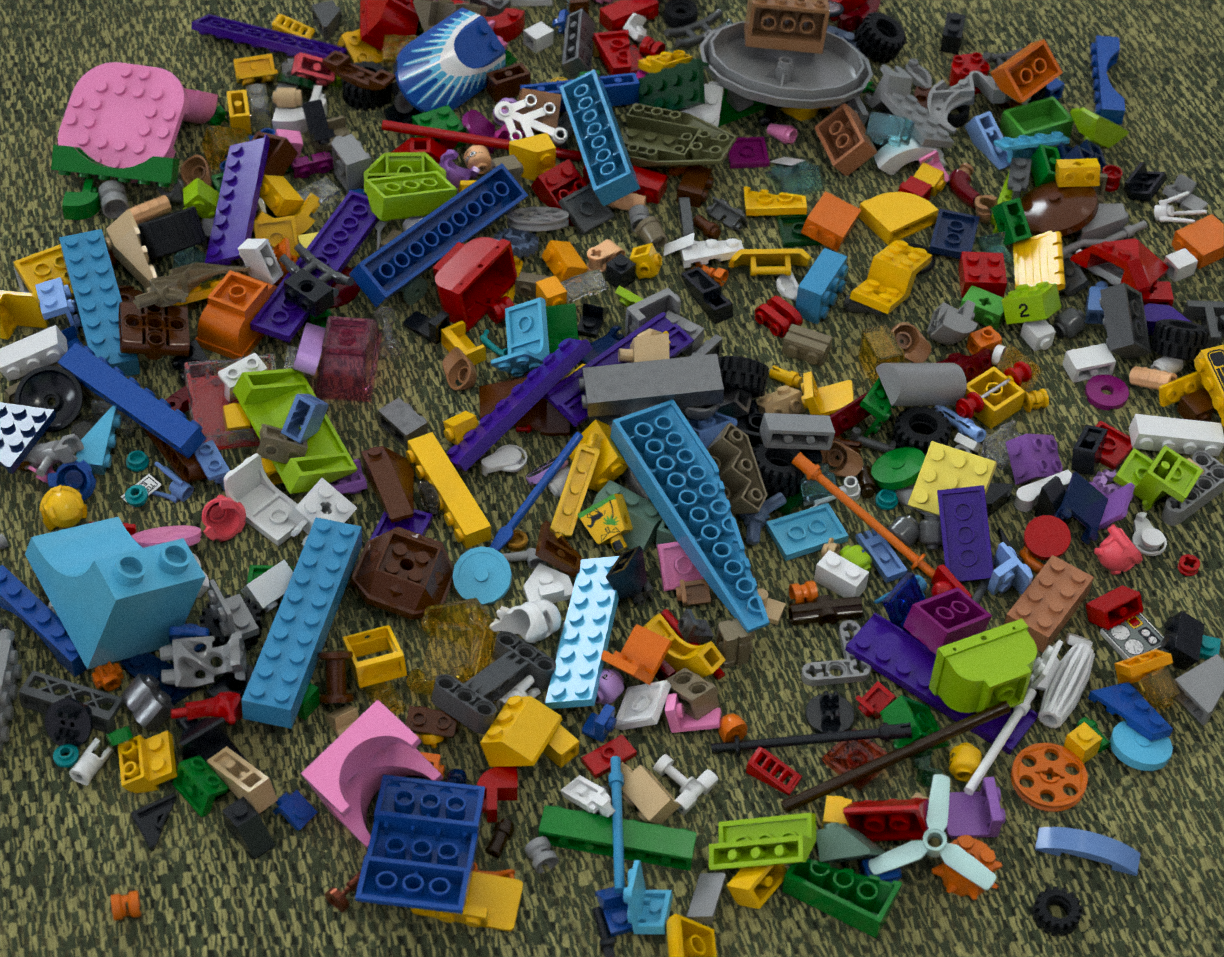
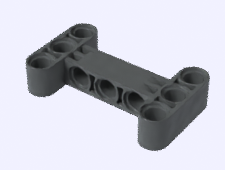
[431,631,556,734]

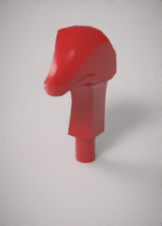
[170,691,243,725]

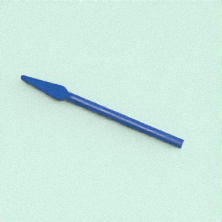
[489,432,583,551]

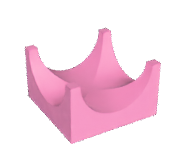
[301,700,443,849]

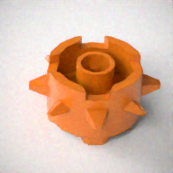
[932,835,1002,900]

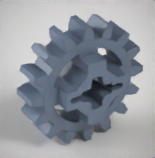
[494,228,539,258]

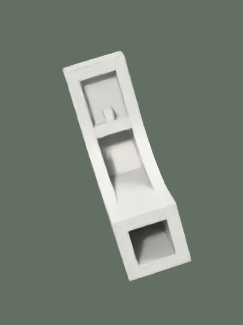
[272,85,328,134]
[873,135,946,175]

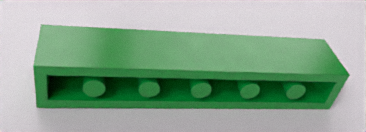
[538,805,697,871]

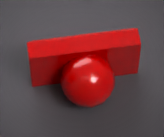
[931,564,972,598]

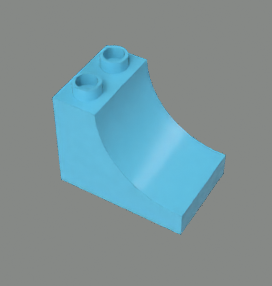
[25,516,206,670]

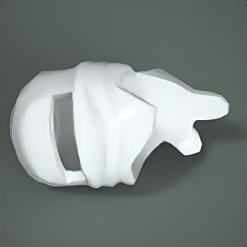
[489,600,561,643]

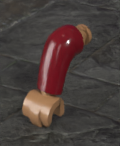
[949,163,998,224]

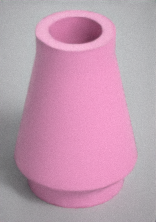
[767,123,797,144]

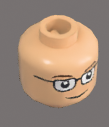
[464,145,492,175]

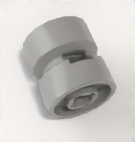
[98,180,129,219]

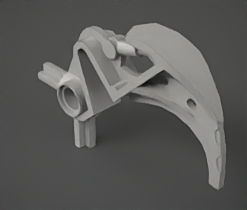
[927,71,1031,134]

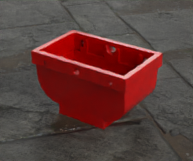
[360,0,419,57]
[432,237,517,332]

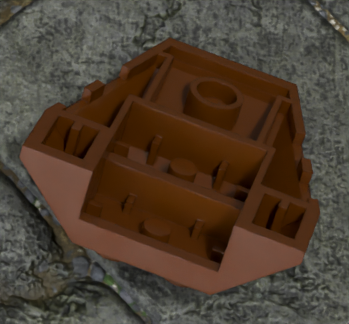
[479,374,570,436]

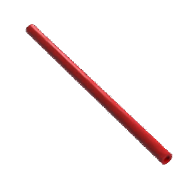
[381,120,581,161]

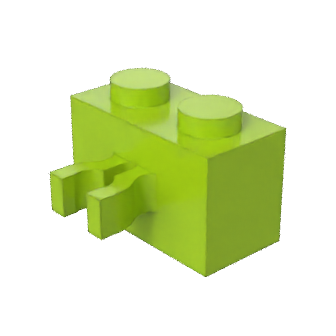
[183,178,220,219]

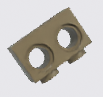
[666,668,720,720]

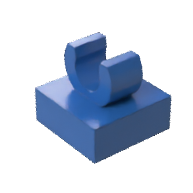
[552,9,569,33]

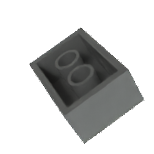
[1099,283,1152,359]

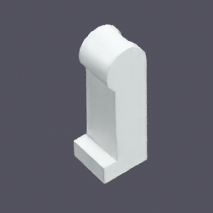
[1014,470,1072,512]

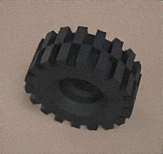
[199,594,262,651]

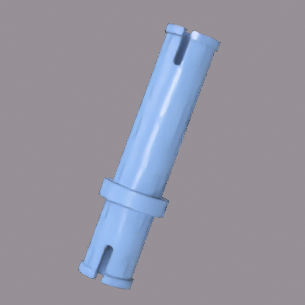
[934,405,986,443]

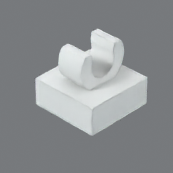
[954,433,981,454]

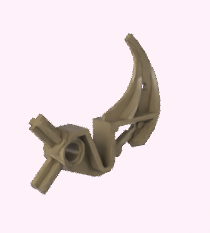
[133,262,251,309]

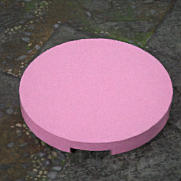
[131,525,202,548]

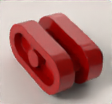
[755,295,803,338]

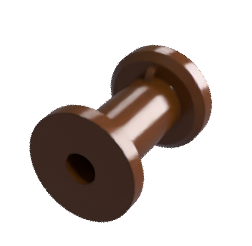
[318,650,354,703]

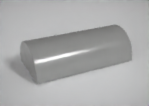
[876,363,967,406]

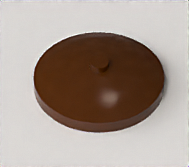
[1021,180,1099,236]

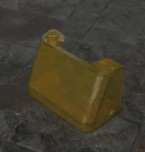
[407,598,496,696]

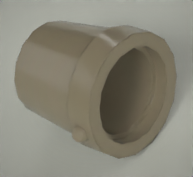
[635,216,668,249]

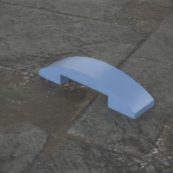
[1035,827,1140,876]

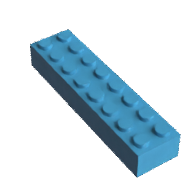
[559,69,640,207]
[59,229,140,377]

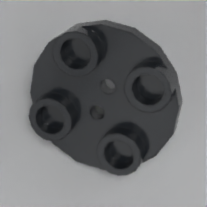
[805,691,855,734]
[45,698,93,747]

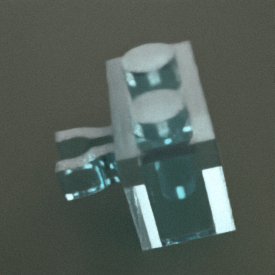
[865,111,915,147]

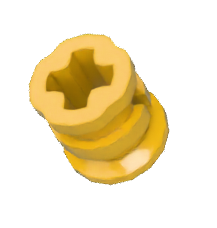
[1022,388,1049,413]

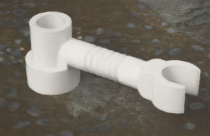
[803,476,861,508]

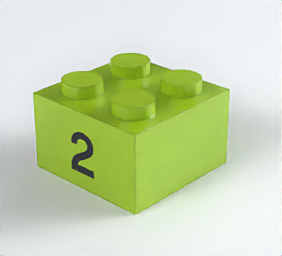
[1001,281,1062,324]

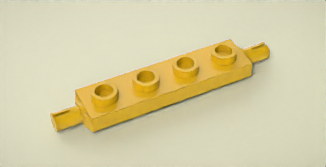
[550,432,600,538]

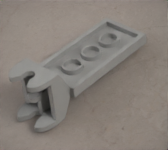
[865,64,954,148]

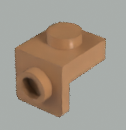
[676,579,711,607]

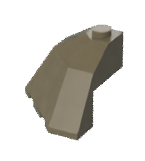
[413,0,487,33]

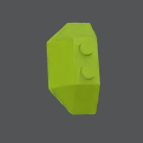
[1070,107,1129,148]
[364,152,446,193]

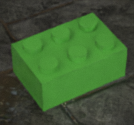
[999,96,1074,138]

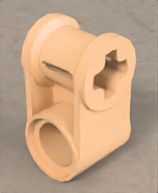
[586,239,625,274]

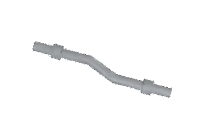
[1063,220,1147,256]

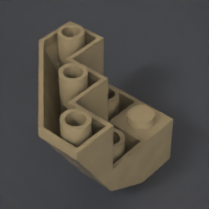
[706,422,767,514]

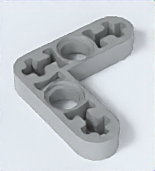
[801,620,871,686]

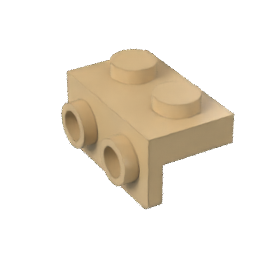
[756,385,806,414]

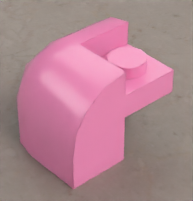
[182,88,218,124]

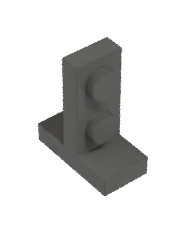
[1183,300,1224,348]

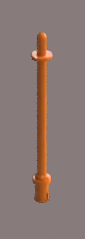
[791,452,936,579]

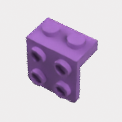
[1006,434,1063,485]
[1075,481,1135,530]
[946,777,1006,839]

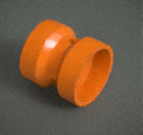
[789,580,818,604]
[111,890,141,921]

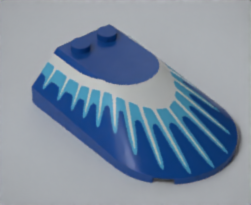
[395,8,506,112]

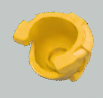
[39,485,87,531]

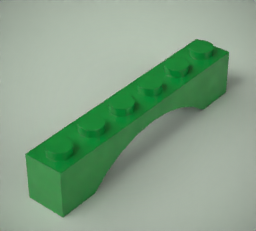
[51,145,179,187]

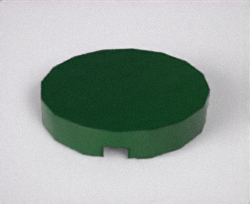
[277,74,316,91]

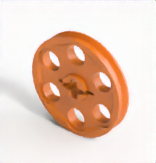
[1011,743,1088,812]

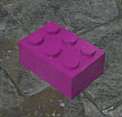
[903,587,992,654]

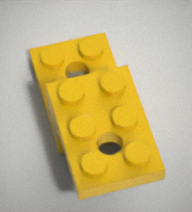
[849,240,933,314]

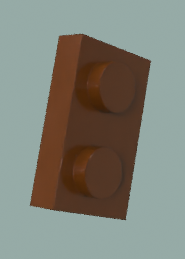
[405,706,461,738]

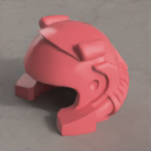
[201,494,246,542]
[1094,524,1143,575]

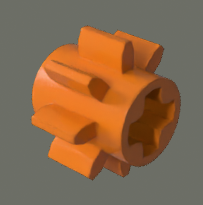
[91,661,124,691]

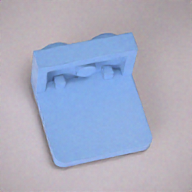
[35,277,81,335]

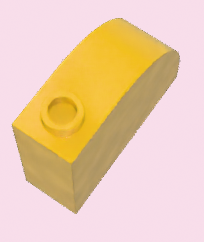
[859,192,939,245]

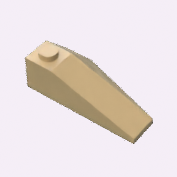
[104,209,157,288]

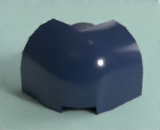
[1056,139,1106,171]

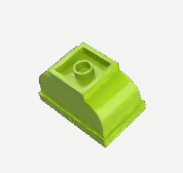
[929,619,1037,713]

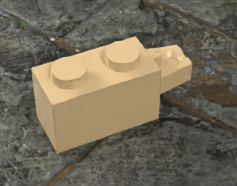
[621,762,681,824]

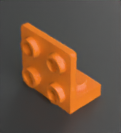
[601,624,672,685]

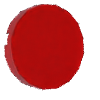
[1024,515,1071,561]

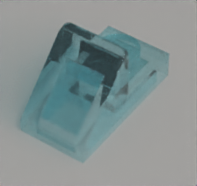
[975,231,1012,263]
[800,463,837,502]

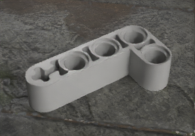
[1161,451,1224,526]

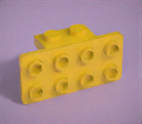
[411,871,523,932]

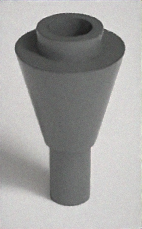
[843,294,882,316]

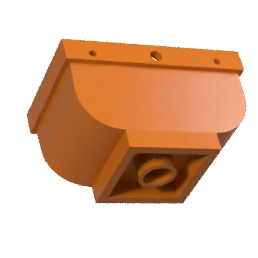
[195,270,278,361]

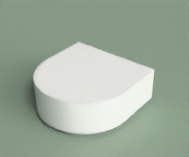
[1065,633,1093,647]

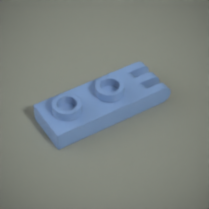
[855,529,907,583]

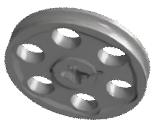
[507,206,569,231]

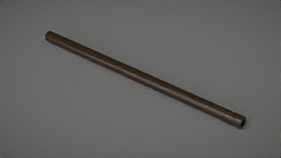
[781,700,1011,813]

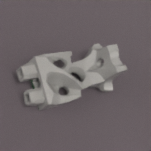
[160,631,247,689]

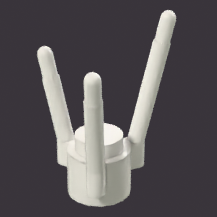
[1154,191,1207,223]

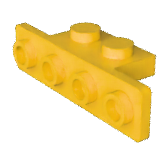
[1159,371,1204,407]

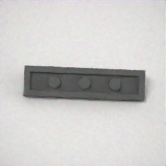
[18,671,124,733]

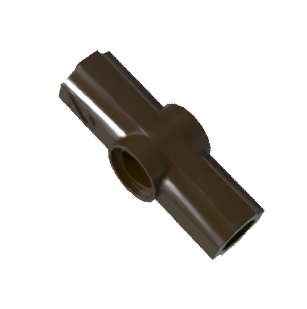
[788,595,863,626]

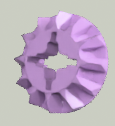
[1093,469,1122,495]

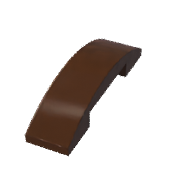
[322,50,396,90]

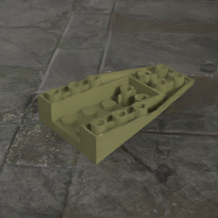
[622,103,737,169]

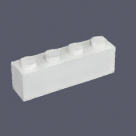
[1129,414,1224,456]

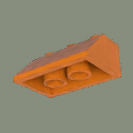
[990,39,1063,103]

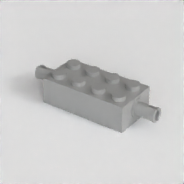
[0,629,22,750]

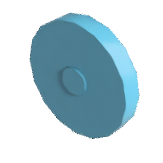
[452,546,512,606]
[1110,720,1173,771]

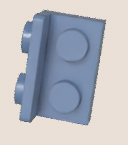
[193,440,230,491]

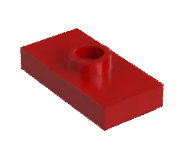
[581,734,637,779]

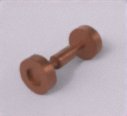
[325,853,367,913]

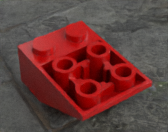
[530,159,587,226]

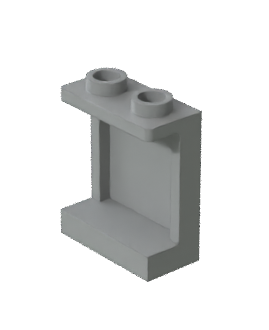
[625,288,681,337]

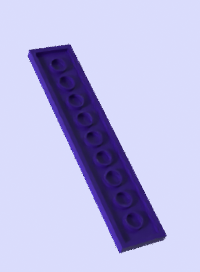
[250,191,380,343]

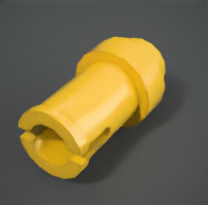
[769,365,803,388]

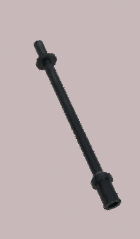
[711,722,912,757]

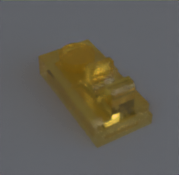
[363,681,406,715]

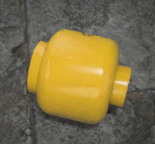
[948,743,982,782]

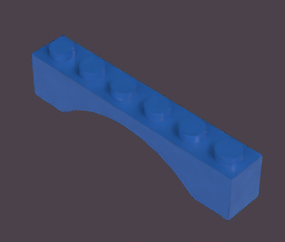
[1090,35,1125,124]
[0,565,87,677]

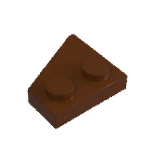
[535,520,582,578]

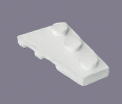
[680,238,744,268]

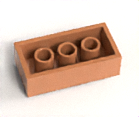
[1004,555,1094,653]

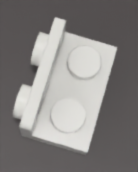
[218,353,268,403]

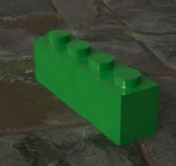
[782,858,903,938]

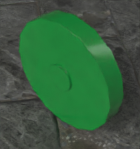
[871,447,925,490]

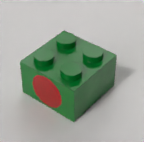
[412,105,466,150]

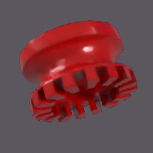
[1177,554,1200,576]

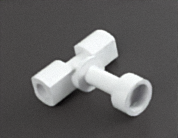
[653,754,719,815]

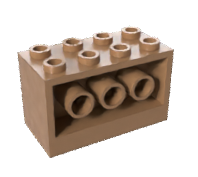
[744,0,830,54]

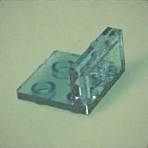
[765,162,823,195]

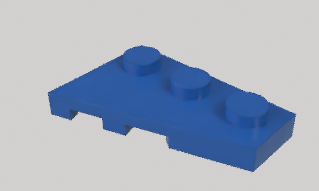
[1088,682,1173,741]

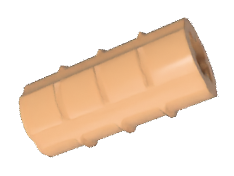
[608,193,646,211]
[126,195,172,225]
[1129,366,1177,390]

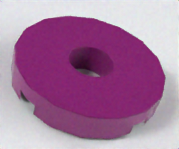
[1084,374,1129,410]

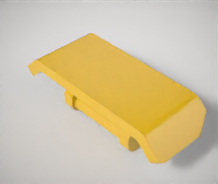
[728,248,812,276]

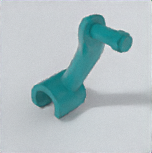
[480,329,508,357]

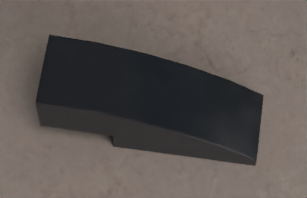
[681,267,733,324]

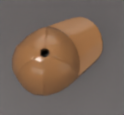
[180,155,212,187]
[888,322,931,363]
[442,347,477,391]
[816,441,863,477]

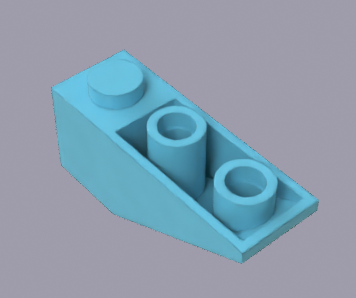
[76,405,121,475]

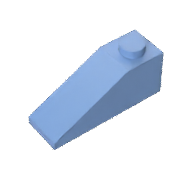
[965,111,1011,170]

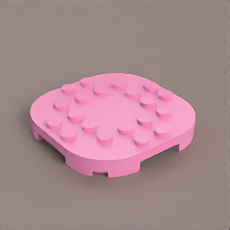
[58,62,190,183]

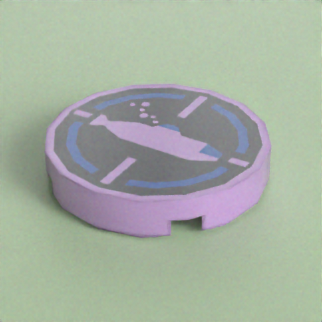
[526,456,568,485]

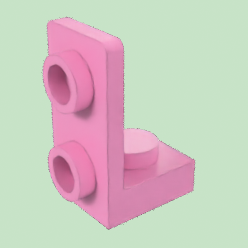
[665,693,722,733]

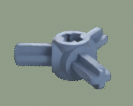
[739,492,787,546]

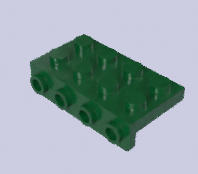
[638,58,709,111]

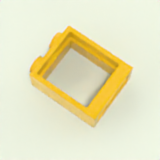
[342,625,407,688]

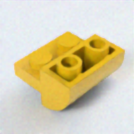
[638,50,693,73]
[118,730,177,793]

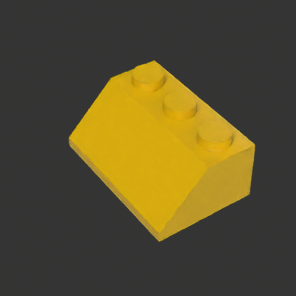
[480,696,562,767]

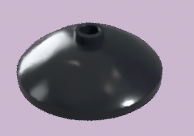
[15,366,83,432]

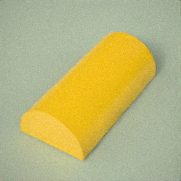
[666,913,717,957]

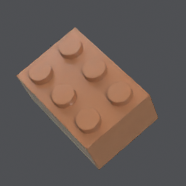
[814,102,877,176]

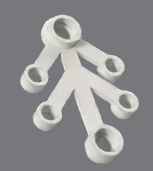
[494,94,568,145]

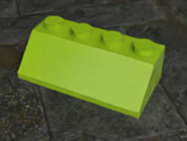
[364,171,457,222]

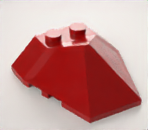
[1070,238,1169,292]

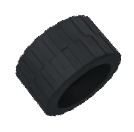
[137,206,207,260]

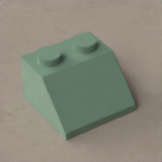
[816,822,885,863]

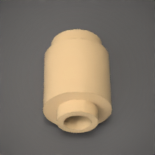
[273,88,302,108]

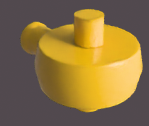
[415,733,444,748]

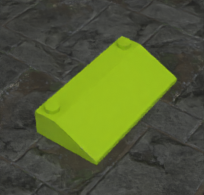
[233,368,358,494]

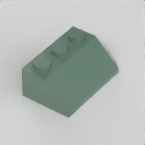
[583,480,662,553]

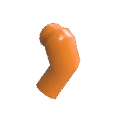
[1019,546,1044,574]

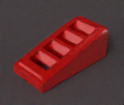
[746,746,802,796]

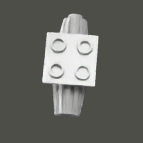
[1028,640,1095,729]

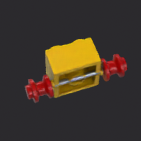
[956,361,1032,429]

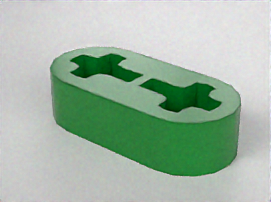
[105,726,133,746]

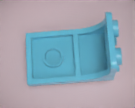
[491,297,550,377]

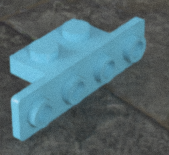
[994,131,1070,164]

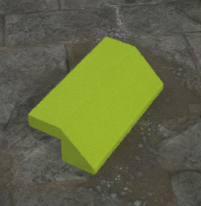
[709,812,816,871]

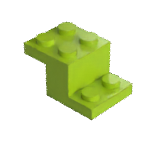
[1113,445,1203,505]

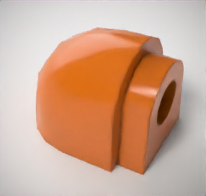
[718,713,748,742]

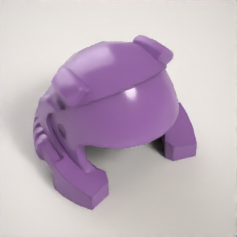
[439,149,480,193]

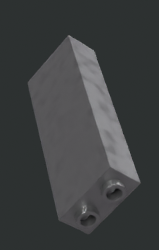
[579,354,724,417]

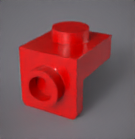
[855,681,897,719]

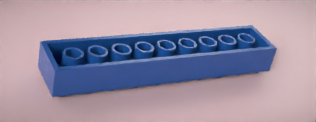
[349,163,528,308]

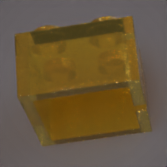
[858,324,905,385]

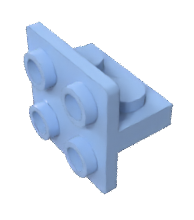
[987,542,1033,595]

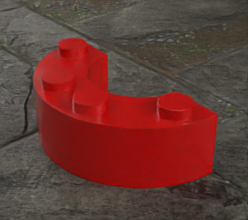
[451,0,525,42]

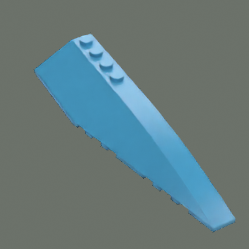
[610,399,769,633]

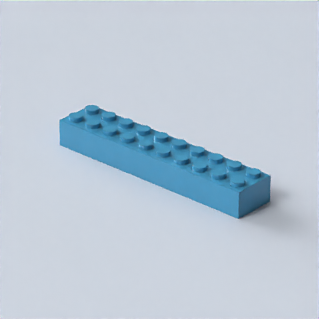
[241,517,362,729]

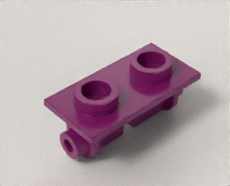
[291,151,333,178]

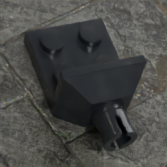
[175,717,248,801]

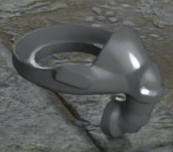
[156,178,184,204]

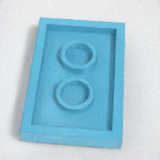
[765,503,849,561]

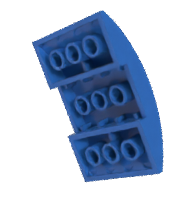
[355,775,485,914]

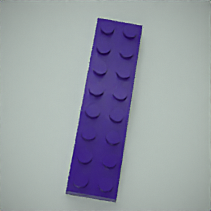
[191,14,349,58]

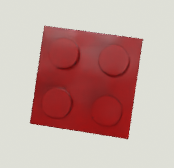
[958,251,1007,298]

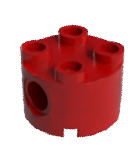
[949,52,990,95]

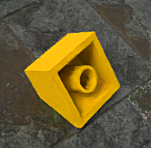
[509,133,556,181]

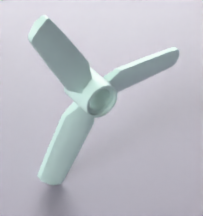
[868,774,996,891]

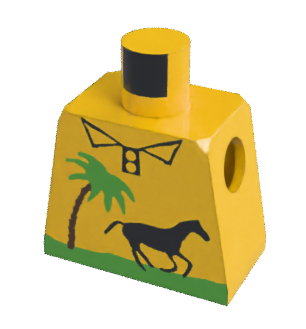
[577,494,633,553]

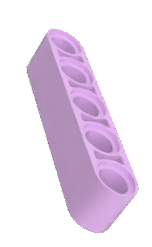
[293,322,327,376]

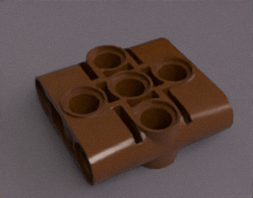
[119,302,190,360]

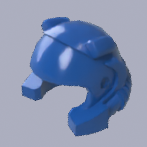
[47,459,96,502]

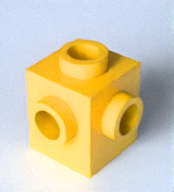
[630,243,662,279]

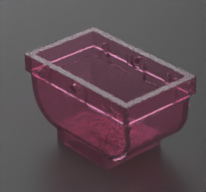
[316,316,382,402]

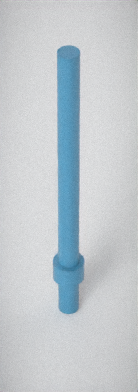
[608,756,625,894]

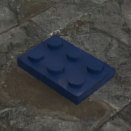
[929,209,980,259]

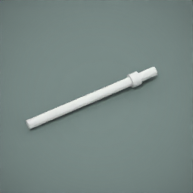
[964,688,1037,795]

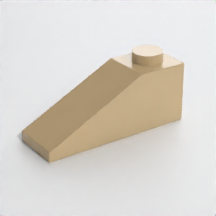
[206,747,278,814]

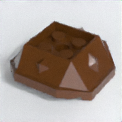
[350,527,454,620]

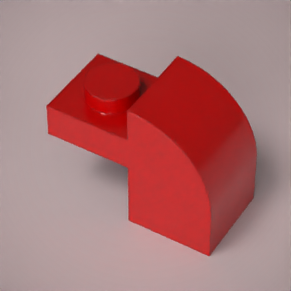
[477,766,518,822]

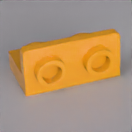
[1114,649,1173,684]

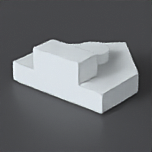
[523,563,573,603]

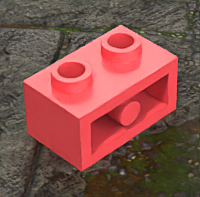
[291,52,336,87]

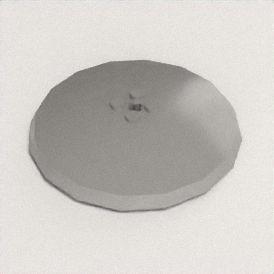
[699,21,873,109]

